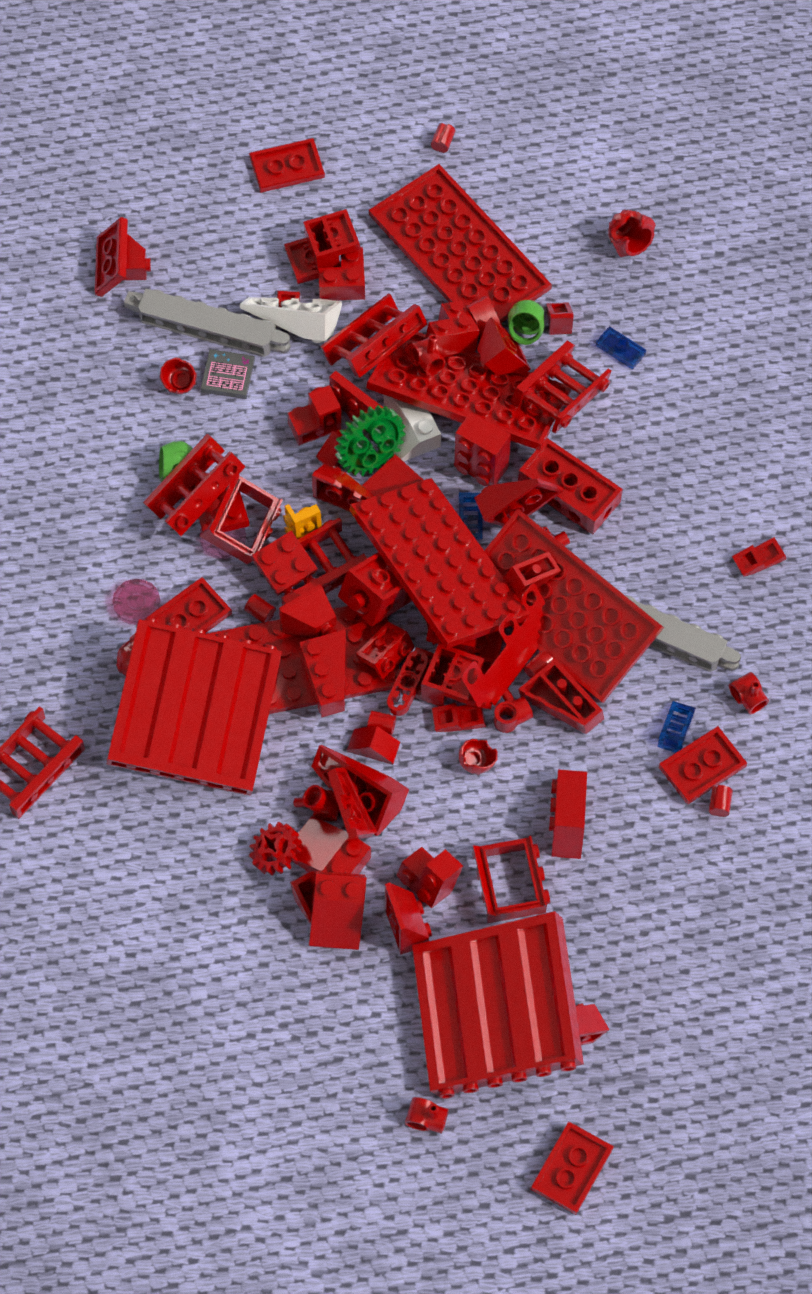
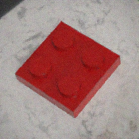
[251,530,318,596]

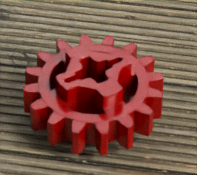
[249,822,302,876]

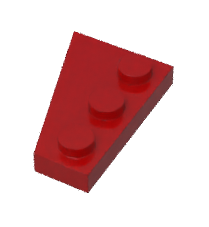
[327,767,378,840]

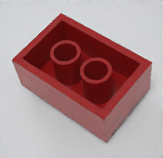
[454,412,511,486]

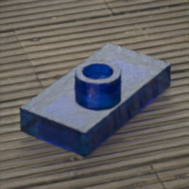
[596,326,647,370]

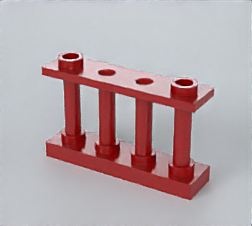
[320,293,428,378]
[511,340,612,434]
[143,434,246,536]
[258,517,367,606]
[0,706,85,819]

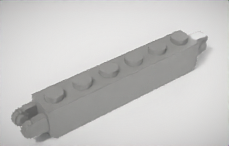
[124,288,291,357]
[625,595,741,672]

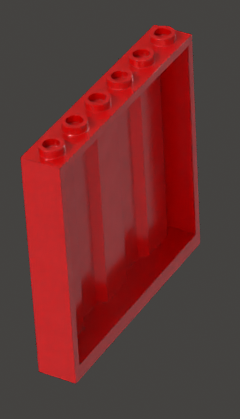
[106,618,282,796]
[412,911,584,1099]

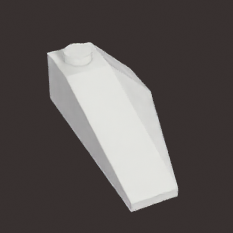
[240,297,342,343]
[383,395,441,461]

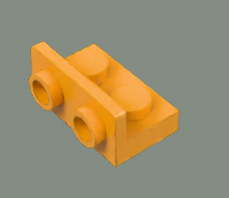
[283,504,322,539]

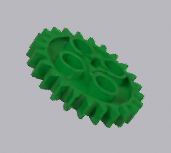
[334,405,406,476]

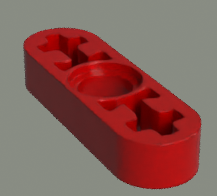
[387,650,429,716]

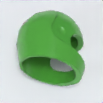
[508,300,544,345]
[159,441,193,482]

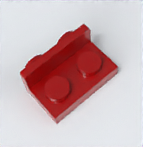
[356,622,415,679]

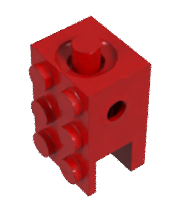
[338,552,412,626]

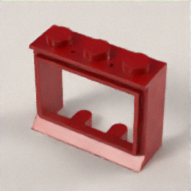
[199,475,283,564]
[472,836,550,924]

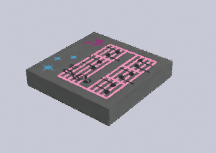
[201,349,255,399]

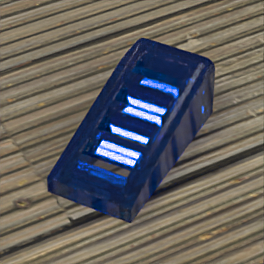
[458,492,483,540]
[658,701,696,753]

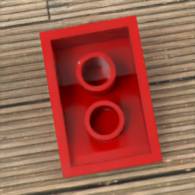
[474,479,564,527]
[293,816,371,874]
[309,871,367,950]
[385,882,432,955]

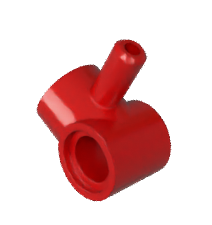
[408,335,445,376]
[728,672,769,715]
[494,689,533,733]
[293,785,339,822]
[405,1097,449,1134]

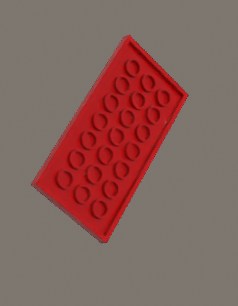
[369,164,552,336]
[366,332,571,450]
[349,478,529,649]
[484,509,664,703]
[207,606,400,714]

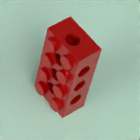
[518,438,623,535]

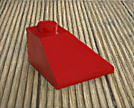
[477,317,531,375]
[279,584,336,638]

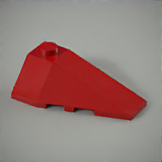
[312,464,374,512]
[311,745,409,836]

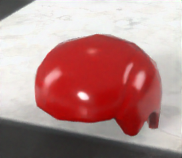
[160,357,197,395]
[458,739,498,775]

